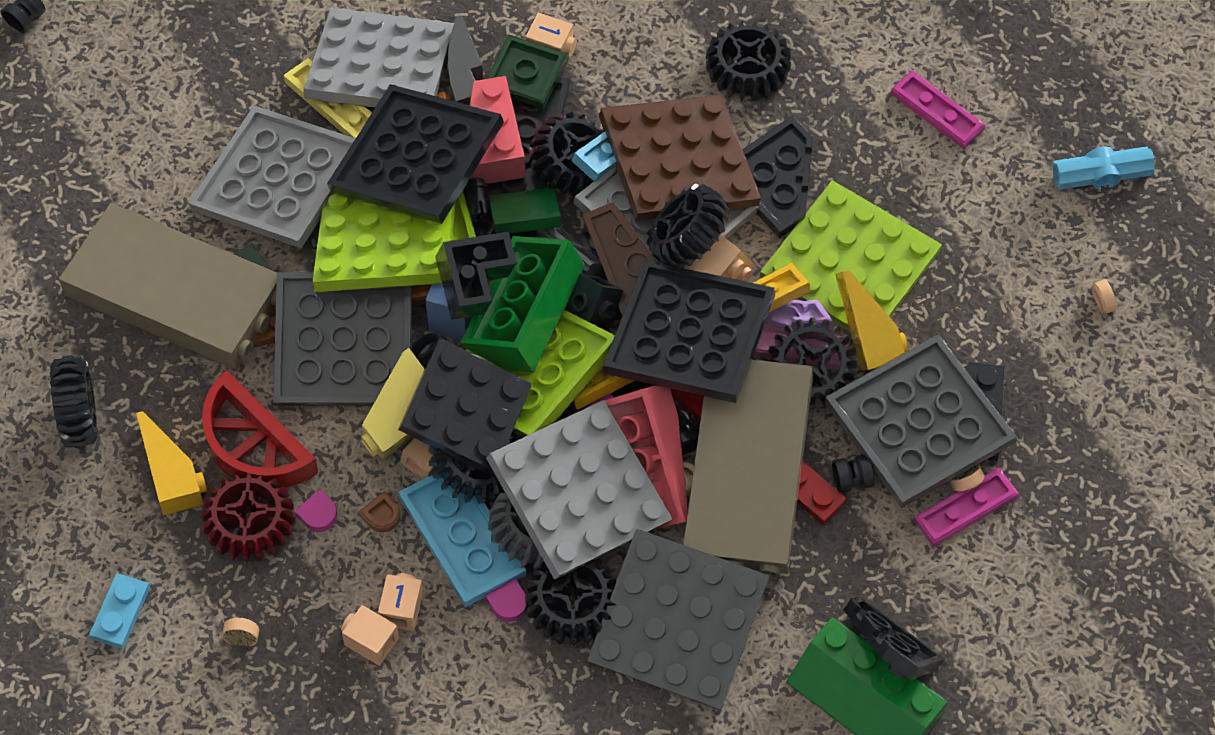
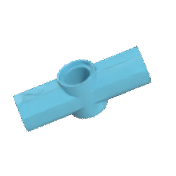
[1052,146,1155,190]

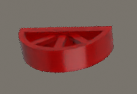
[202,370,318,488]

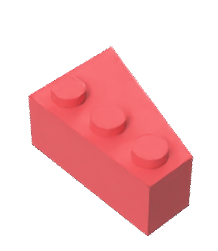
[469,76,525,184]

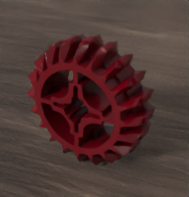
[201,472,296,563]

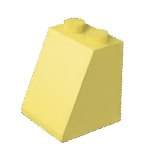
[361,348,424,460]

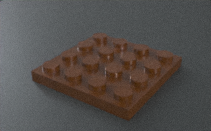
[599,95,761,221]

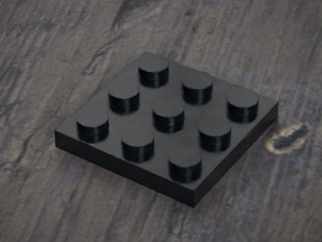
[398,338,532,476]

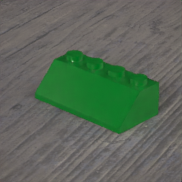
[460,236,585,373]
[786,617,947,735]

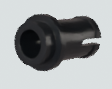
[463,178,491,222]

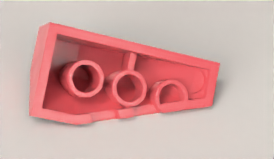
[592,385,688,529]

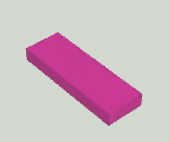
[891,70,985,149]
[914,467,1019,547]

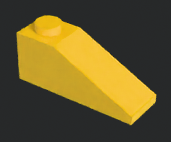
[835,270,908,370]
[136,411,208,516]

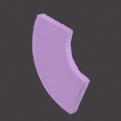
[766,300,833,331]

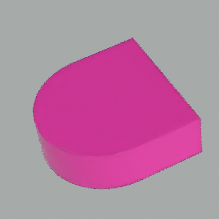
[294,489,337,532]
[485,579,527,622]

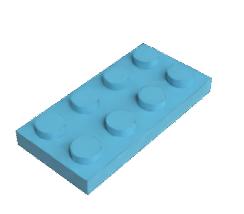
[398,462,526,608]

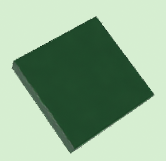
[486,34,567,109]
[488,187,562,234]

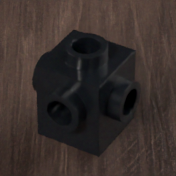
[565,274,624,327]

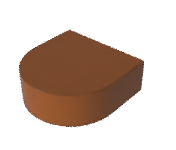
[358,491,400,532]

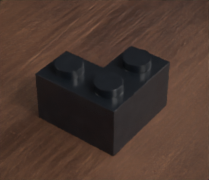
[435,232,517,320]

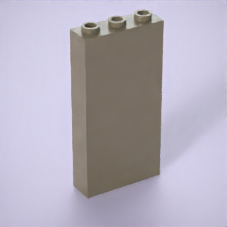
[59,203,277,370]
[683,360,813,577]

